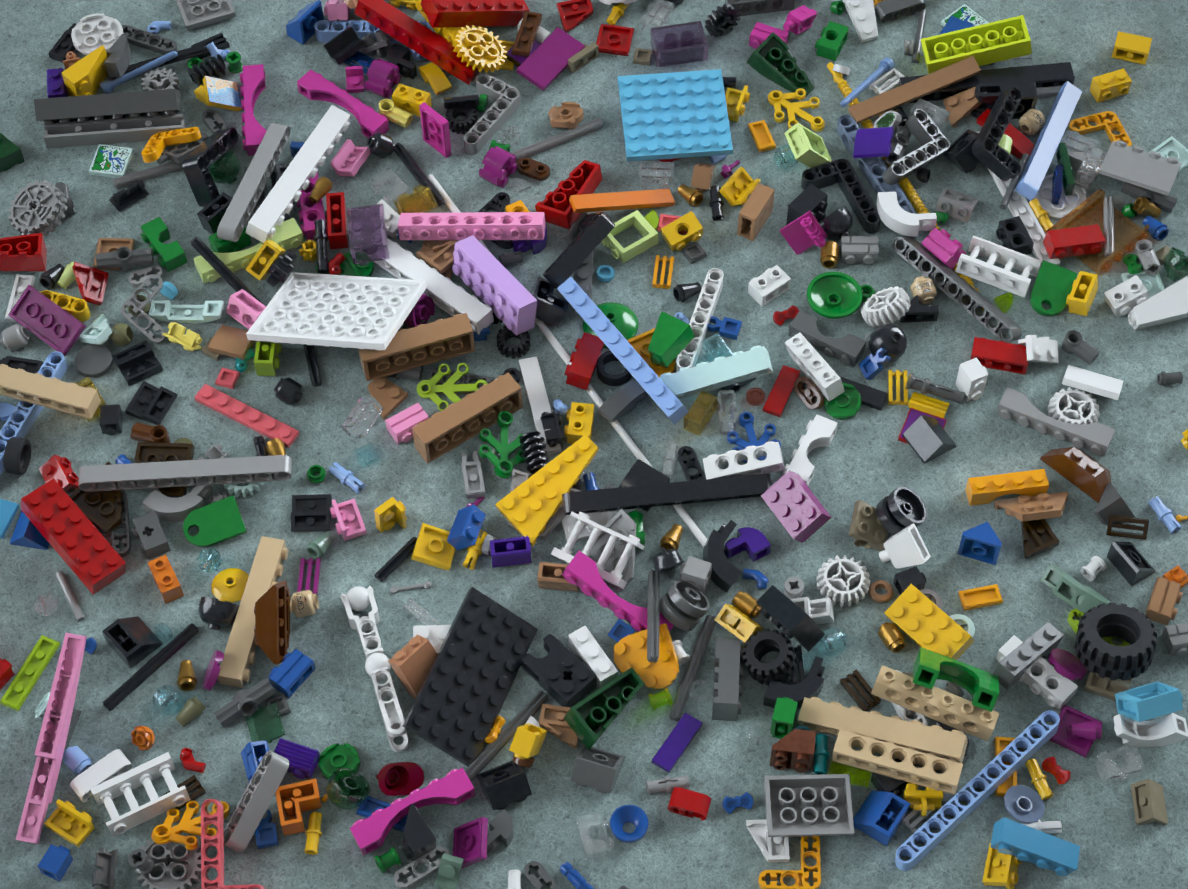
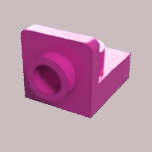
[345,66,364,93]

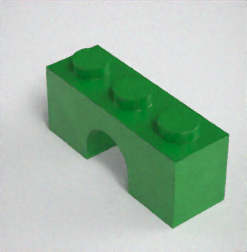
[140,216,187,272]

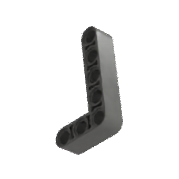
[883,109,950,185]

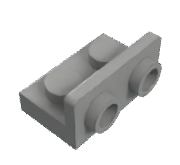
[935,187,979,222]

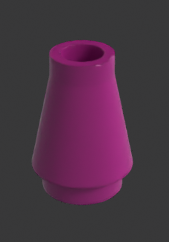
[1072,720,1102,741]

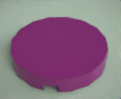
[1048,648,1087,681]
[203,650,224,691]

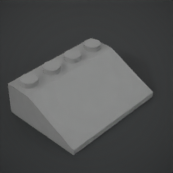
[1099,140,1182,196]
[763,774,854,837]

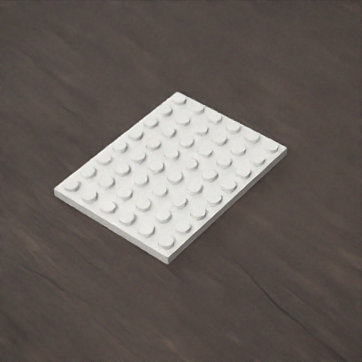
[246,272,427,351]

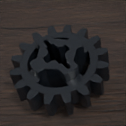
[705,3,741,37]
[267,250,298,287]

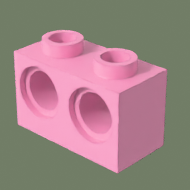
[226,289,266,329]

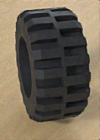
[1075,603,1157,681]

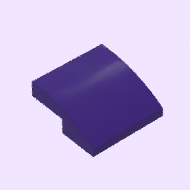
[853,127,894,158]

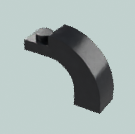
[703,520,742,592]
[763,656,825,709]

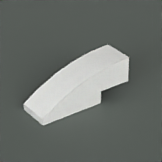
[770,597,834,624]

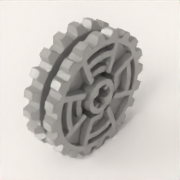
[8,180,67,237]

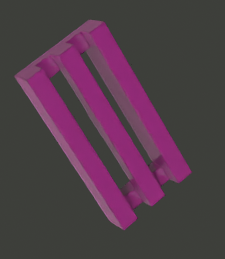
[297,558,321,596]

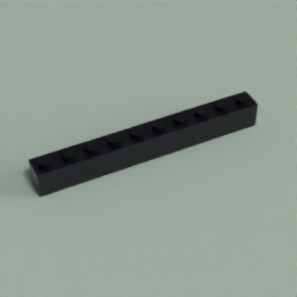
[898,62,1075,103]

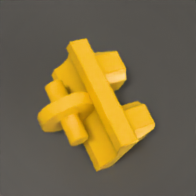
[903,783,943,817]

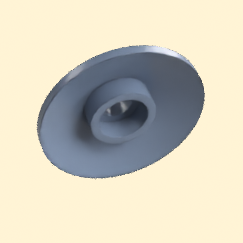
[1004,785,1045,824]

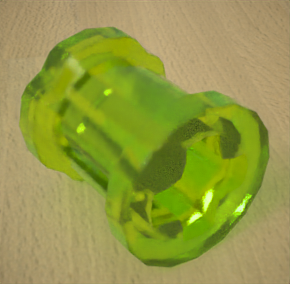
[647,687,673,711]

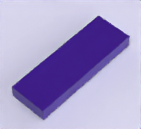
[652,713,703,773]

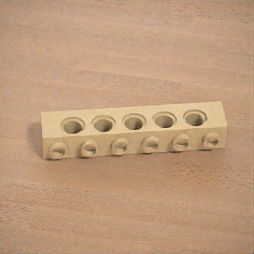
[871,665,1000,742]
[832,730,963,795]

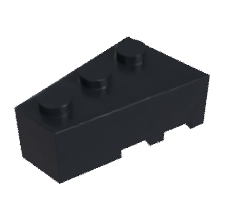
[756,585,826,652]

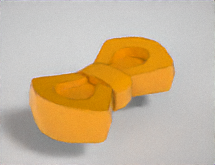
[484,715,506,744]

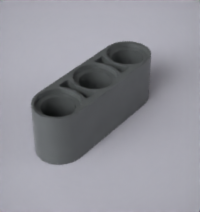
[874,0,926,23]

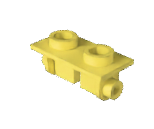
[162,322,202,351]

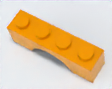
[965,469,1049,506]

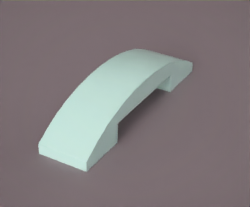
[148,300,224,324]

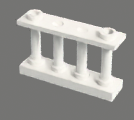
[955,235,1042,298]
[551,512,645,589]
[91,752,191,837]

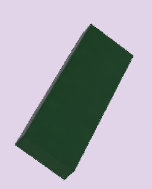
[1056,142,1075,196]

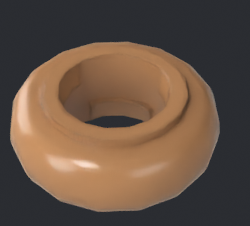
[869,580,893,603]

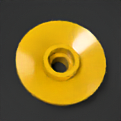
[211,568,249,603]

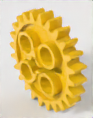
[452,25,507,73]

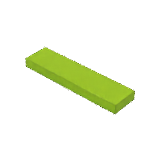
[0,635,60,711]

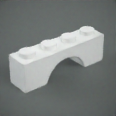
[783,414,838,486]

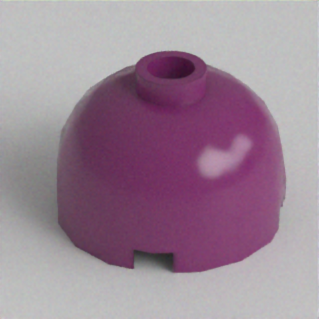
[403,294,435,328]

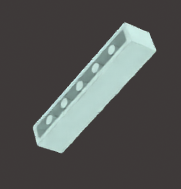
[659,346,773,400]

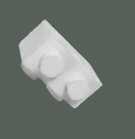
[748,265,791,307]
[1104,275,1149,317]
[955,357,988,401]

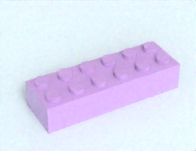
[452,235,537,335]

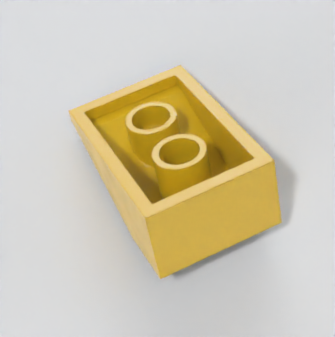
[61,45,108,97]

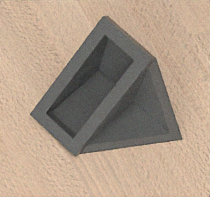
[1094,483,1136,525]

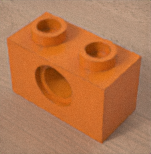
[147,554,184,604]

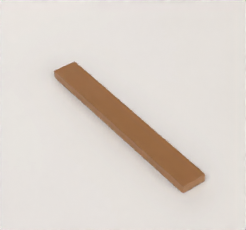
[848,56,981,124]

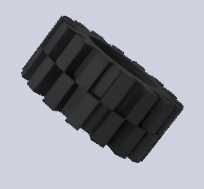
[445,106,477,134]
[497,325,530,359]

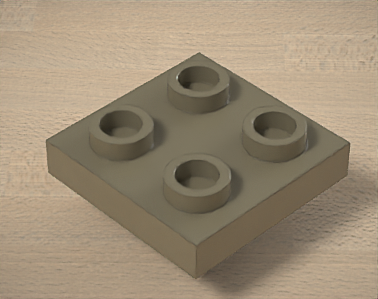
[849,500,888,551]
[1084,672,1132,701]

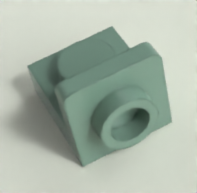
[434,853,464,889]

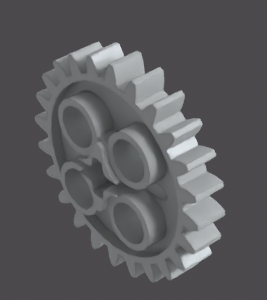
[134,832,201,889]

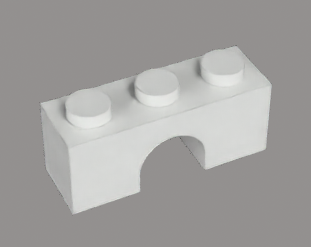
[568,626,618,689]

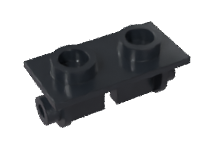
[109,180,149,211]
[540,407,565,449]

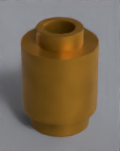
[820,241,839,269]
[732,591,761,619]
[878,622,906,653]

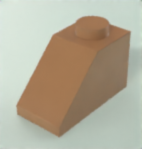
[691,163,716,192]

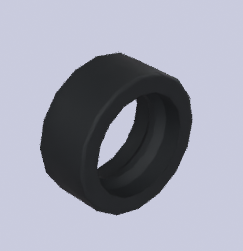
[597,351,631,386]
[3,437,31,475]

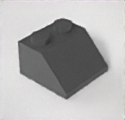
[571,746,625,793]

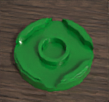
[824,383,861,420]
[318,743,360,782]

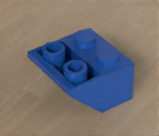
[853,790,911,847]

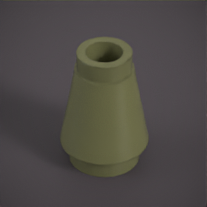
[175,696,206,727]

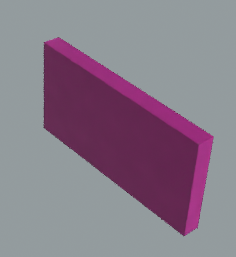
[516,27,585,91]
[8,285,86,356]

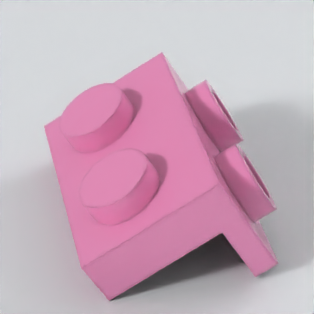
[330,139,370,177]
[329,499,367,541]

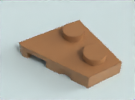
[943,87,982,128]
[416,240,456,275]
[539,704,579,749]

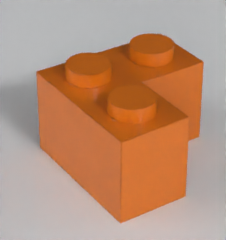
[275,779,322,836]

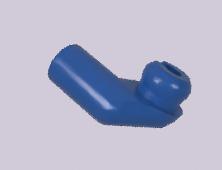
[742,569,769,589]

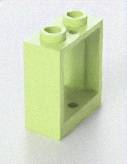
[784,123,832,168]
[602,210,658,263]

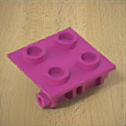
[779,211,828,255]

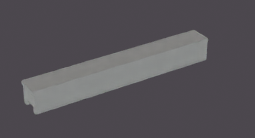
[44,114,186,148]

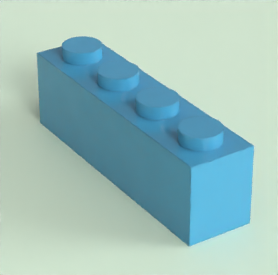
[990,817,1080,876]

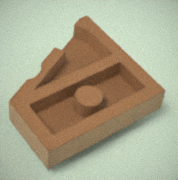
[367,377,408,420]

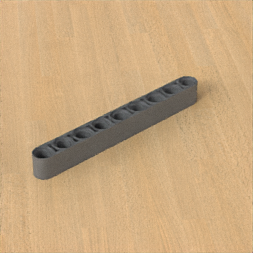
[892,236,1022,342]

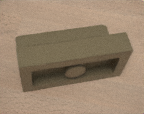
[567,42,599,73]
[1131,778,1168,825]

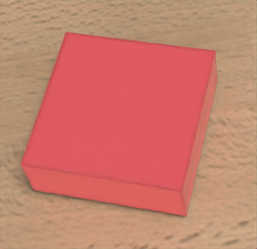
[215,367,240,389]

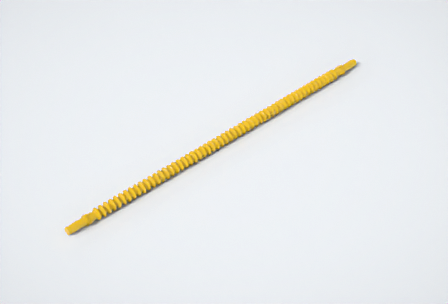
[827,62,984,311]

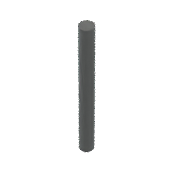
[912,9,926,64]
[1000,153,1030,210]

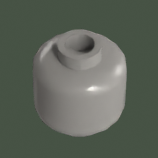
[0,324,30,352]

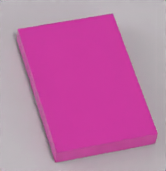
[419,102,452,158]

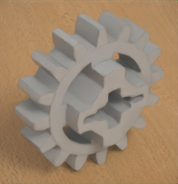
[141,67,179,91]

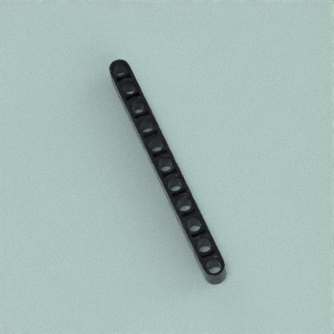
[562,474,772,515]

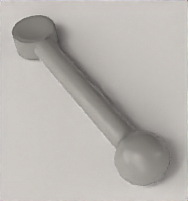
[390,581,432,594]

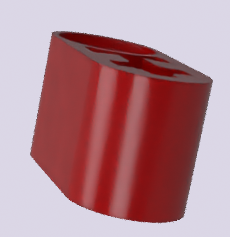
[667,787,712,821]

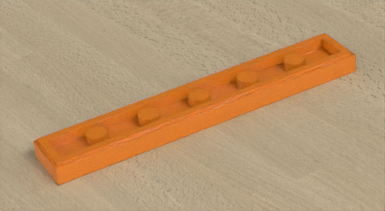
[569,189,675,213]

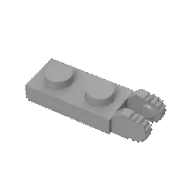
[461,451,486,499]

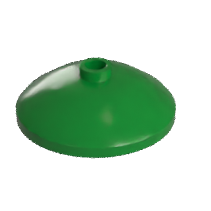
[807,272,862,319]
[583,302,638,349]

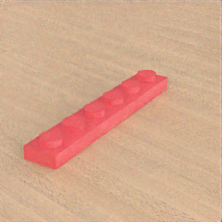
[194,384,299,448]

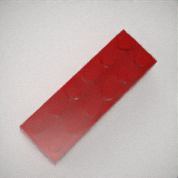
[421,0,530,28]
[21,478,126,595]

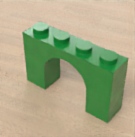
[912,647,999,712]

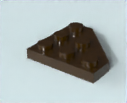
[134,442,195,498]
[69,461,123,536]

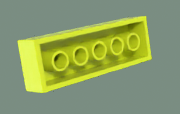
[921,15,1032,74]

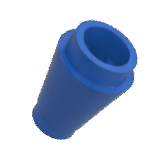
[1143,216,1169,241]

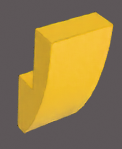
[418,62,452,95]

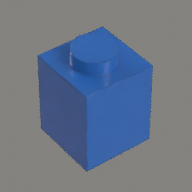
[38,844,73,882]

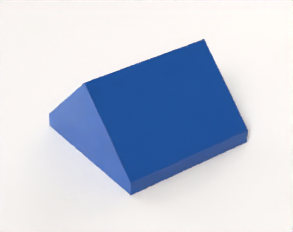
[9,510,49,550]
[957,521,1002,565]

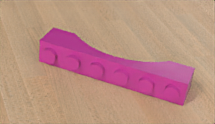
[240,64,267,156]
[297,70,389,138]
[562,551,674,632]
[350,767,476,856]

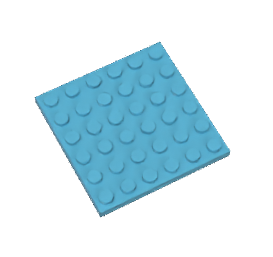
[618,69,733,162]

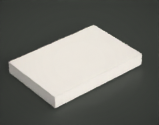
[1062,365,1123,400]

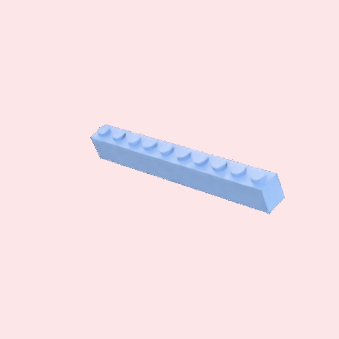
[557,277,689,424]

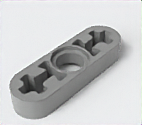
[394,847,449,889]

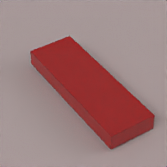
[763,365,801,417]

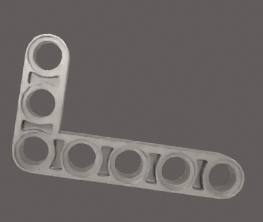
[464,73,520,155]

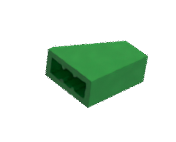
[648,311,695,368]

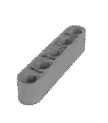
[224,751,289,853]

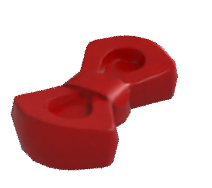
[773,305,799,326]
[1042,756,1071,785]

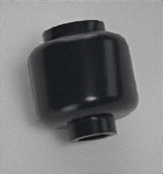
[367,132,395,158]
[274,377,303,405]

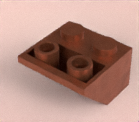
[770,729,816,773]

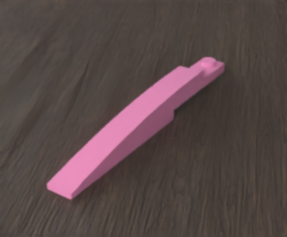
[16,633,86,844]

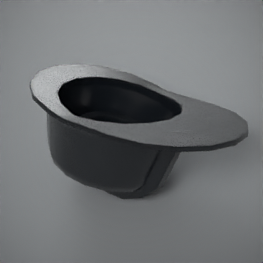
[653,547,685,573]

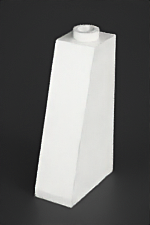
[1128,276,1188,330]

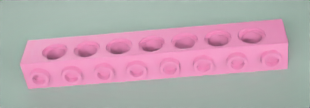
[398,212,546,240]

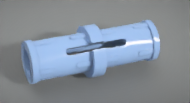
[329,462,365,494]
[1148,496,1182,534]

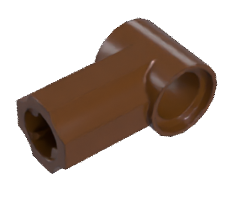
[130,422,171,443]

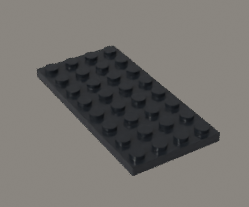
[403,587,538,767]

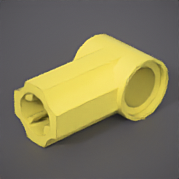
[379,99,413,128]

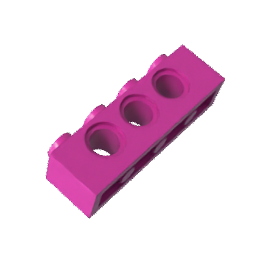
[297,172,328,241]

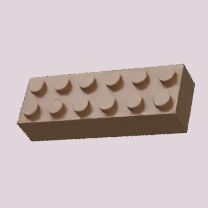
[358,313,475,381]
[412,372,523,464]

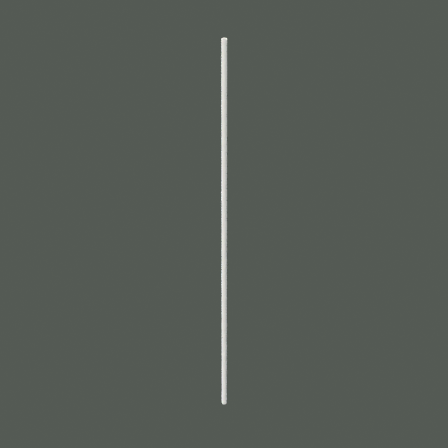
[427,174,707,547]

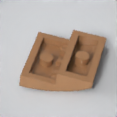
[208,325,255,360]

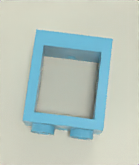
[1115,681,1183,722]

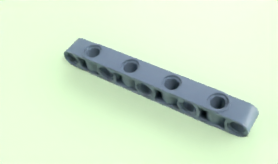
[837,115,919,238]

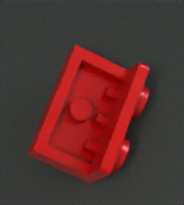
[39,454,79,492]

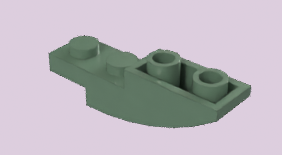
[1040,564,1112,613]

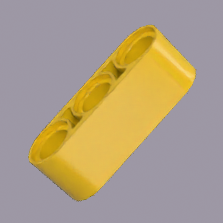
[40,290,91,322]

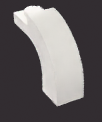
[876,192,937,237]
[1113,713,1188,747]

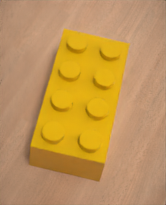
[884,584,974,660]

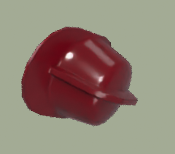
[376,762,424,796]

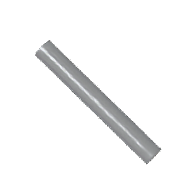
[56,571,85,622]

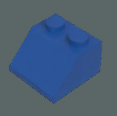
[286,0,324,45]

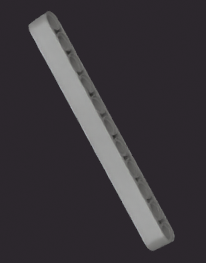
[78,455,292,492]

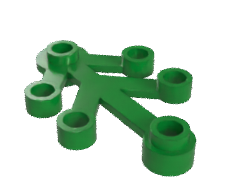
[478,411,525,478]

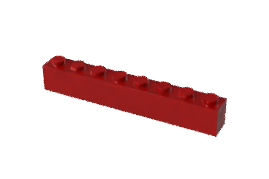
[354,0,480,85]

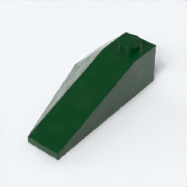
[747,32,814,96]

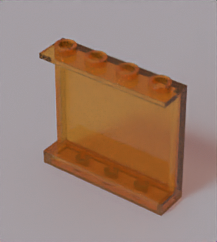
[1051,188,1150,275]

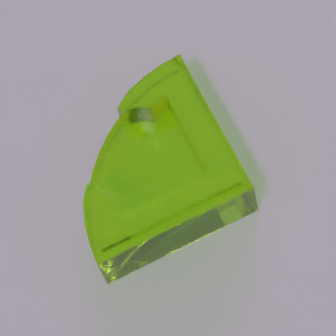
[994,292,1013,313]

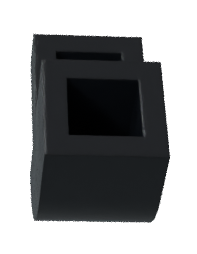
[386,43,417,80]

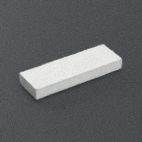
[5,274,35,322]

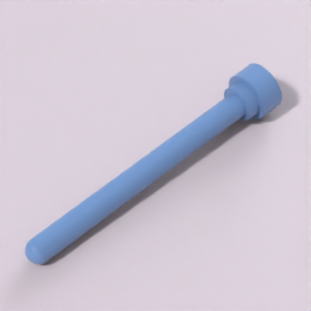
[100,51,178,94]
[840,57,895,107]

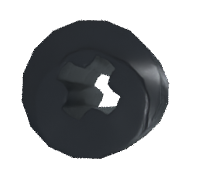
[187,54,226,86]
[519,431,550,474]

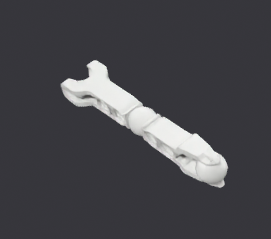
[341,586,409,752]

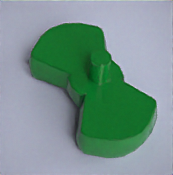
[1123,254,1143,274]

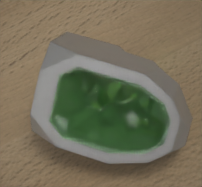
[873,111,902,132]

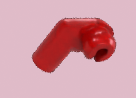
[180,748,206,773]

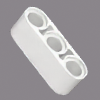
[70,749,133,802]

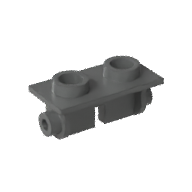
[92,848,118,889]

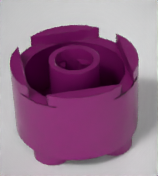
[364,58,401,99]
[479,146,518,188]

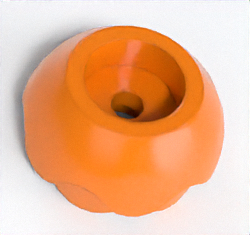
[131,726,155,750]

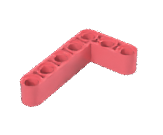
[201,799,266,889]

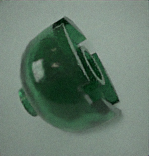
[209,151,241,184]
[1163,247,1188,282]
[326,767,370,810]

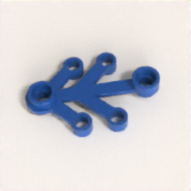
[727,412,781,463]

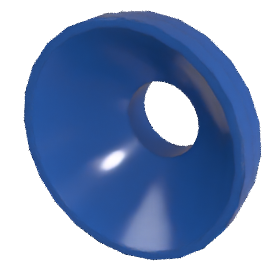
[610,805,648,843]

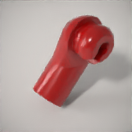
[328,253,345,275]

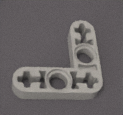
[121,274,166,343]

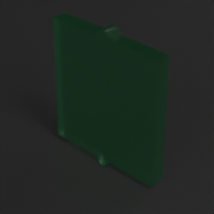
[245,702,286,743]

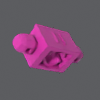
[783,5,817,35]

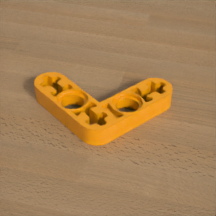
[1068,111,1132,146]
[141,127,201,163]
[758,836,821,889]

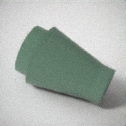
[307,531,335,559]

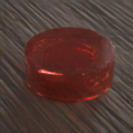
[746,387,765,406]

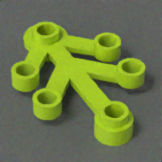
[417,363,488,411]

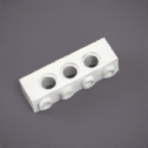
[785,333,845,401]
[703,441,785,479]
[996,635,1078,711]

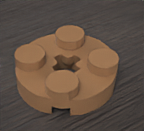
[548,102,584,129]

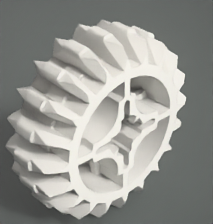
[861,286,911,328]
[1047,387,1100,424]
[816,555,870,607]

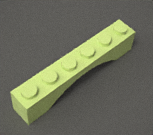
[193,218,304,284]

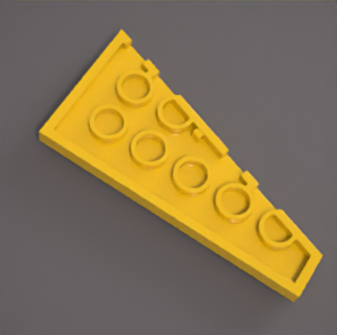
[495,434,598,547]

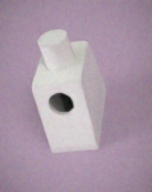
[879,523,931,569]

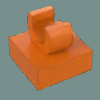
[1162,565,1188,589]

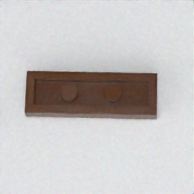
[512,11,542,57]

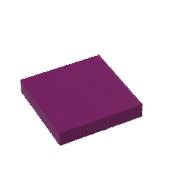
[1050,704,1103,758]
[453,817,488,869]

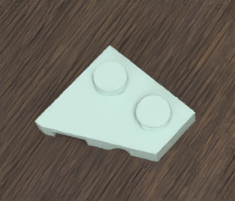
[78,314,112,344]

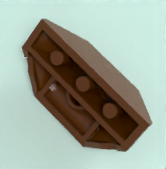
[1040,447,1111,503]
[254,580,290,664]

